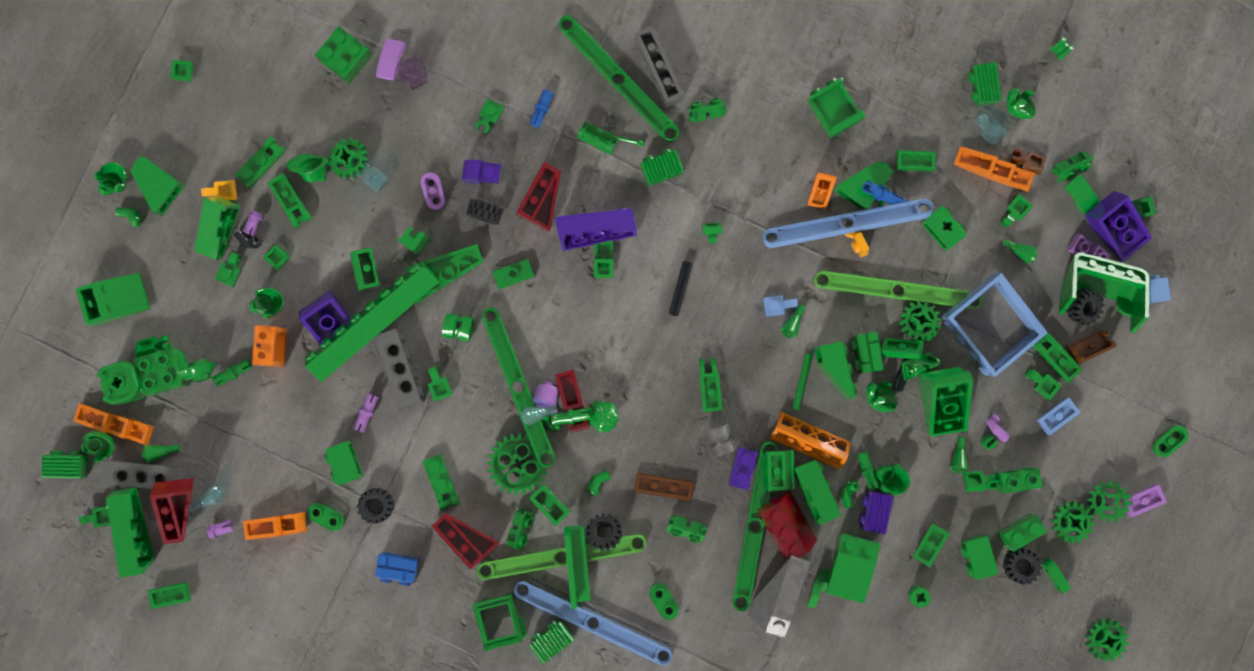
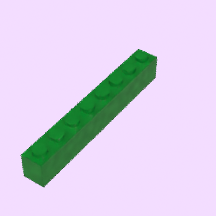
[305,260,439,382]

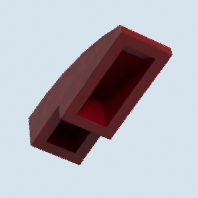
[555,369,590,433]

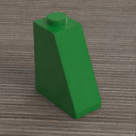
[130,156,185,216]
[833,161,894,211]

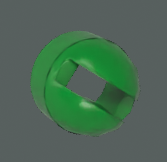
[981,434,998,450]

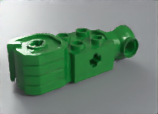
[96,348,216,404]

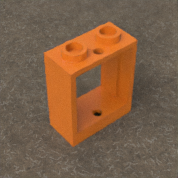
[252,325,288,367]

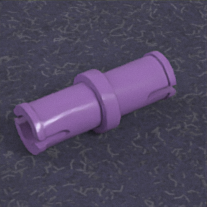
[353,392,379,433]

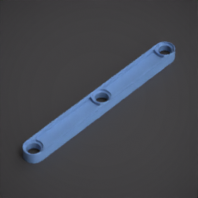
[763,199,933,248]
[514,580,672,665]

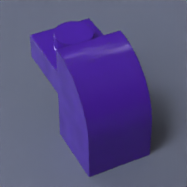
[461,160,501,185]

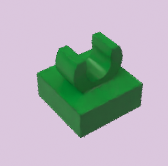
[701,222,722,243]

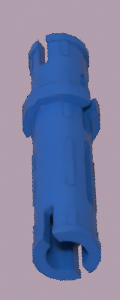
[862,180,909,205]

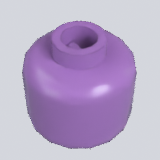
[533,381,560,411]

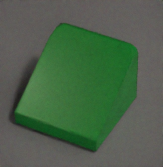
[1131,196,1157,218]

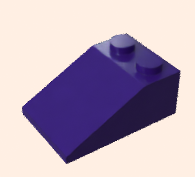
[1085,191,1152,262]
[298,290,351,344]

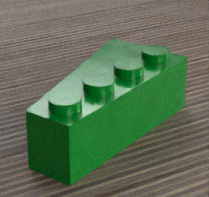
[106,487,156,578]

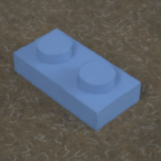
[1036,397,1081,436]

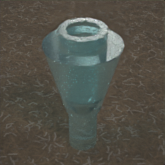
[521,405,558,426]
[190,486,223,512]

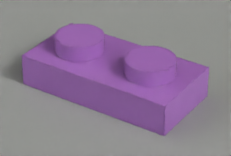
[1121,484,1167,518]

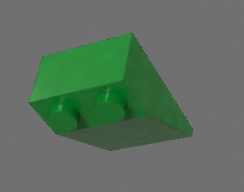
[826,533,880,604]

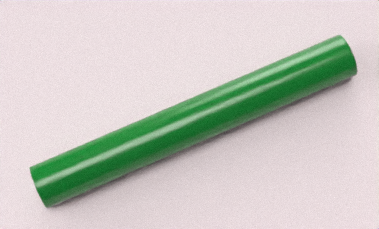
[792,353,812,411]

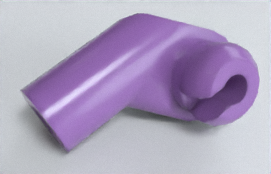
[986,414,1009,442]

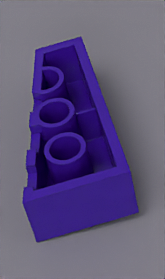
[555,208,637,251]

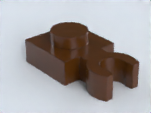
[1010,149,1047,175]

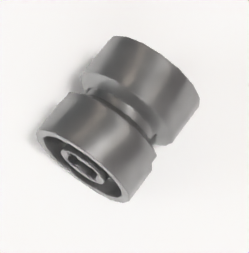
[705,424,737,457]

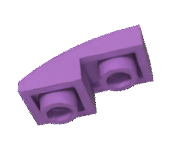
[376,39,406,81]
[1067,234,1112,259]

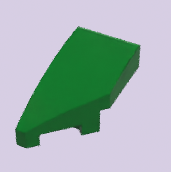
[807,569,829,608]

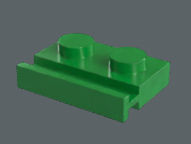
[764,450,795,491]

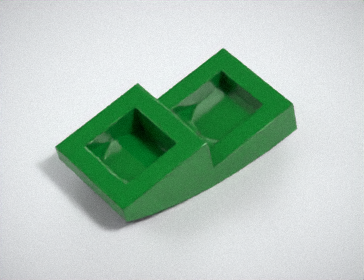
[1063,174,1100,216]
[594,240,613,278]

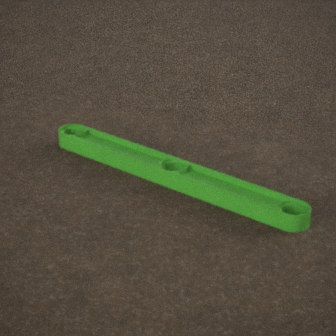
[813,271,984,310]
[477,534,646,580]

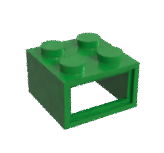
[315,26,373,84]

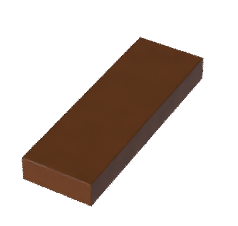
[634,473,694,501]

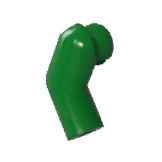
[116,207,142,227]

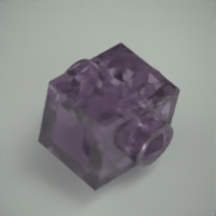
[397,56,428,91]

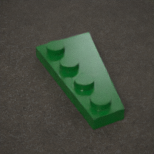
[404,244,484,303]

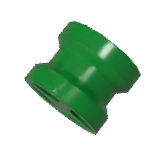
[1049,36,1075,61]
[908,586,931,608]

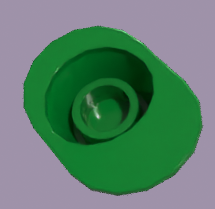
[286,154,328,182]

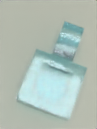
[974,113,1008,146]

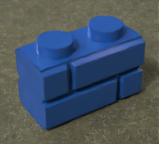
[375,552,420,586]

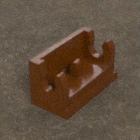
[1066,330,1117,363]

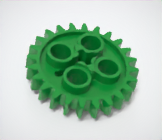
[486,433,549,496]

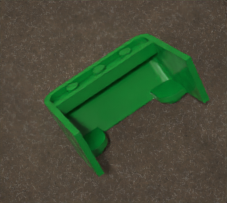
[1059,253,1149,334]

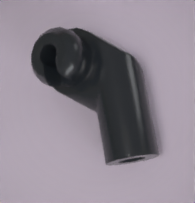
[234,229,262,249]

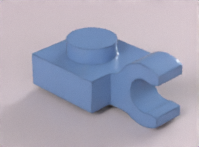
[763,295,798,317]

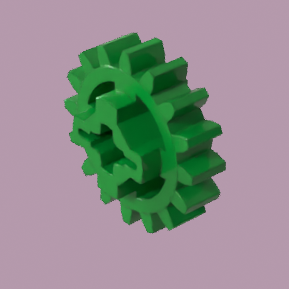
[327,137,370,180]
[898,301,942,341]
[1087,480,1133,523]
[1050,501,1095,544]
[1084,618,1130,662]

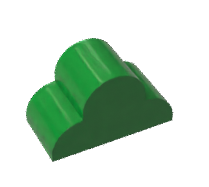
[918,366,973,437]

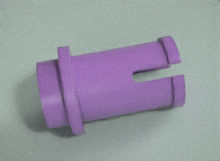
[243,210,263,236]
[207,520,234,539]

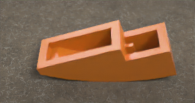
[243,512,308,540]

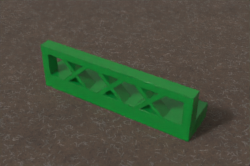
[564,525,591,609]

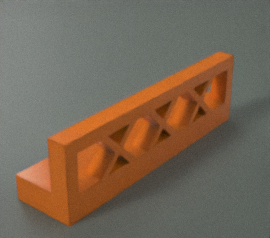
[769,411,852,470]

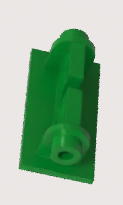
[686,98,727,123]
[577,121,619,155]
[1051,151,1094,184]
[901,350,941,381]
[506,508,535,549]
[666,515,707,543]

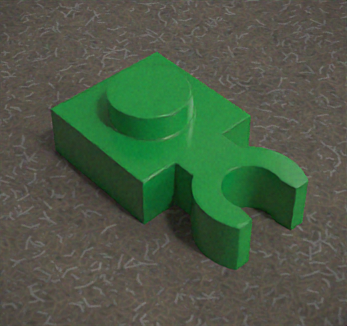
[475,98,505,135]

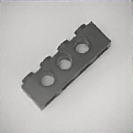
[635,26,684,108]
[374,329,425,409]
[100,460,187,492]

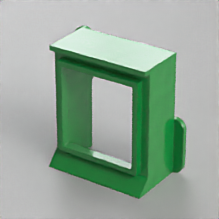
[472,592,527,652]

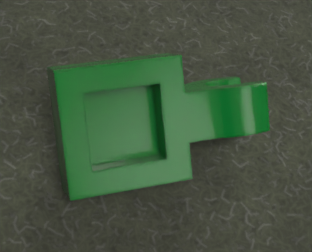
[999,194,1033,228]
[215,252,243,287]
[135,335,173,358]
[428,366,453,402]
[1025,369,1062,401]
[962,471,999,492]
[78,506,110,528]

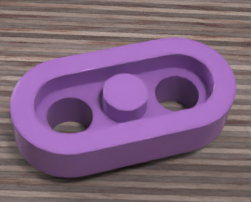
[421,173,446,211]

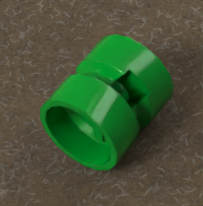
[442,313,474,342]

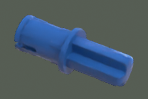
[530,90,554,128]

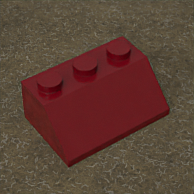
[757,490,818,561]

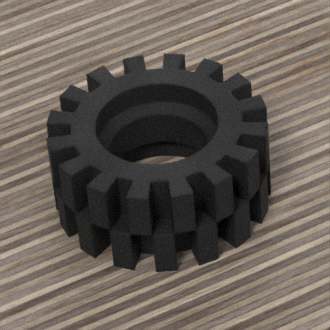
[466,199,503,225]
[1066,288,1105,325]
[357,488,394,524]
[586,513,622,552]
[1003,548,1043,585]

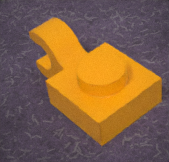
[201,180,237,200]
[845,226,869,258]

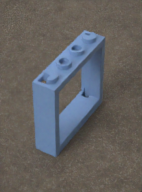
[942,273,1048,377]

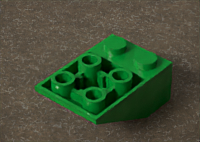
[75,273,151,327]
[813,341,857,399]

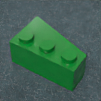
[194,197,241,260]
[794,459,841,525]

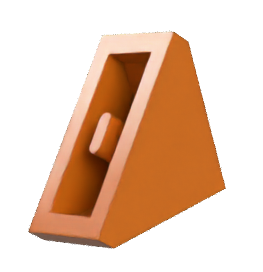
[807,172,836,210]

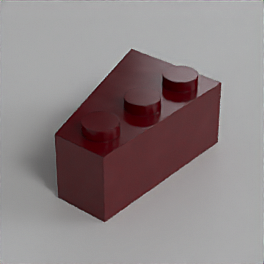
[150,478,194,544]

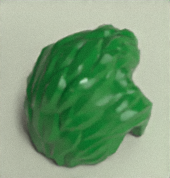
[1006,88,1036,119]
[94,162,128,196]
[249,288,284,319]
[866,381,898,413]
[588,400,619,433]
[81,431,115,463]
[876,463,911,495]

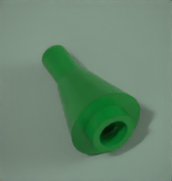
[1002,239,1039,264]
[780,304,806,339]
[948,437,968,474]
[141,444,180,464]

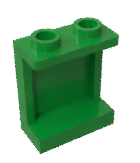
[807,77,866,139]

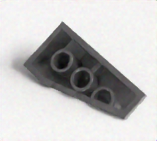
[748,555,810,638]

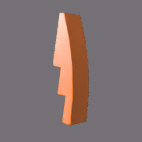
[954,146,1035,192]
[73,403,154,445]

